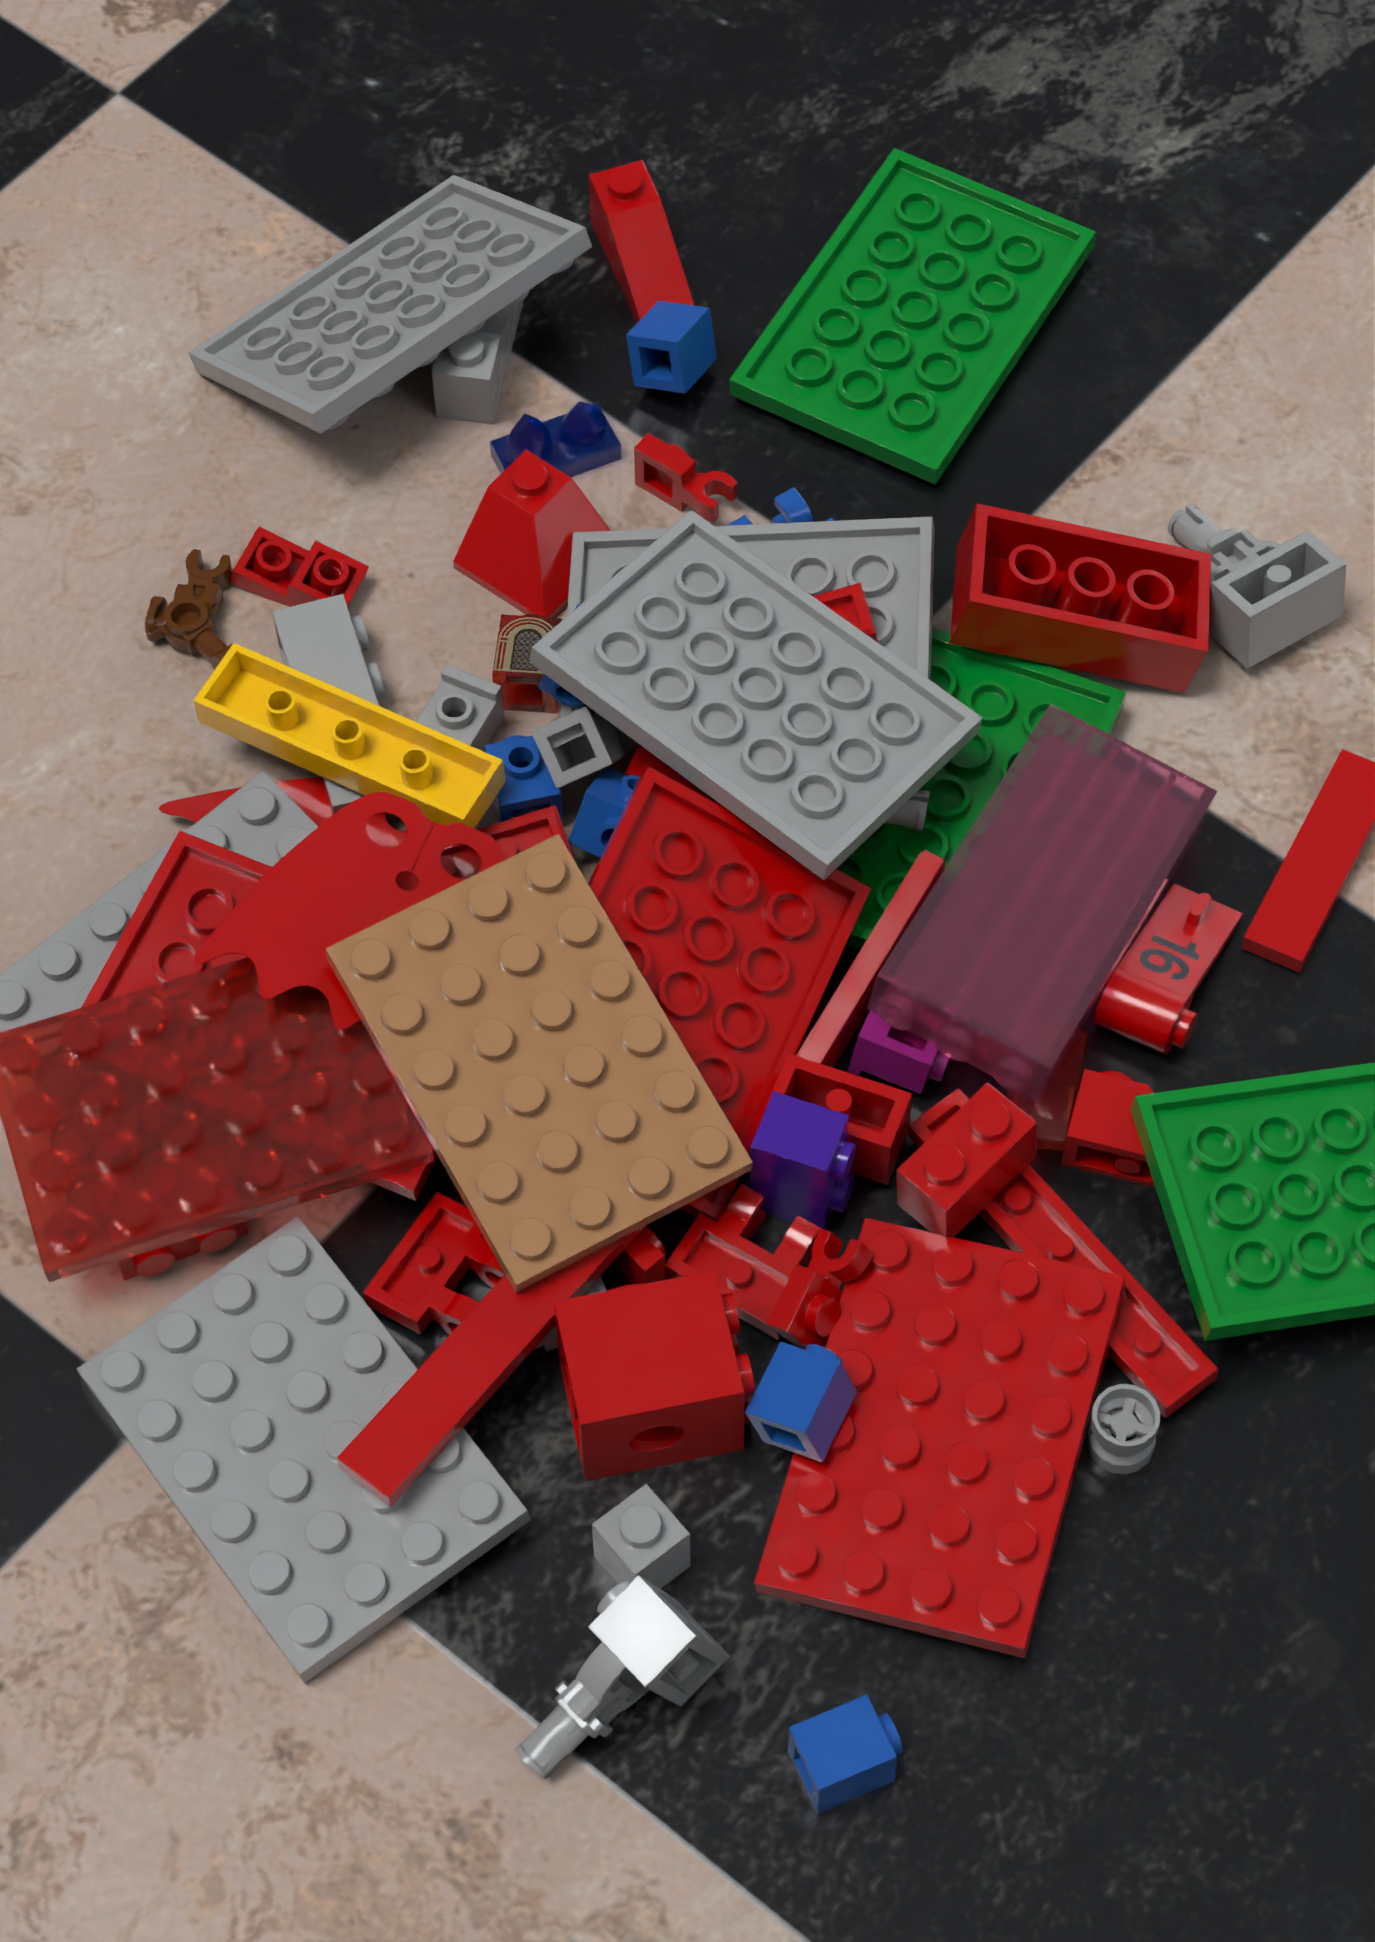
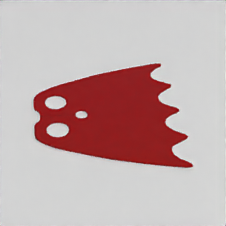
[193,792,504,1030]

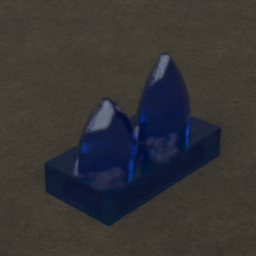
[490,401,621,477]

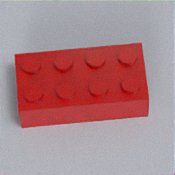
[950,503,1211,693]

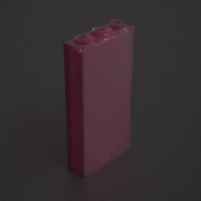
[867,704,1218,1101]

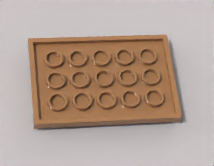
[325,834,753,1293]

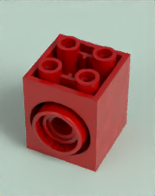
[554,1270,755,1481]

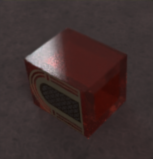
[492,614,562,714]

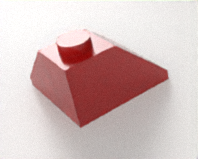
[453,449,611,627]

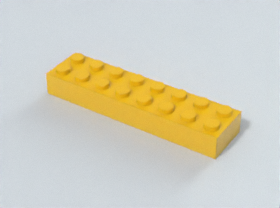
[193,643,506,829]

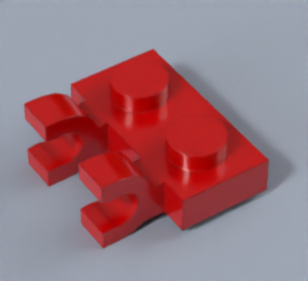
[665,1184,820,1340]
[363,1192,505,1335]

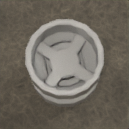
[1087,1384,1160,1474]

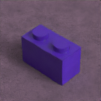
[750,1091,857,1230]

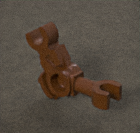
[145,549,233,670]

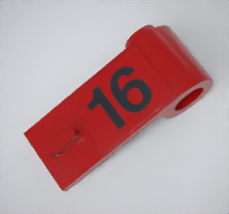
[1094,884,1243,1055]

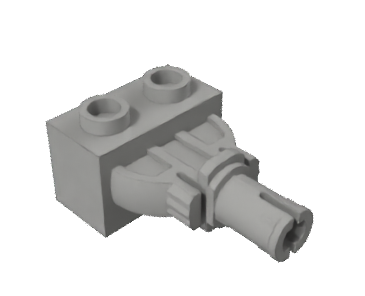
[1168,504,1347,669]
[515,1575,730,1779]

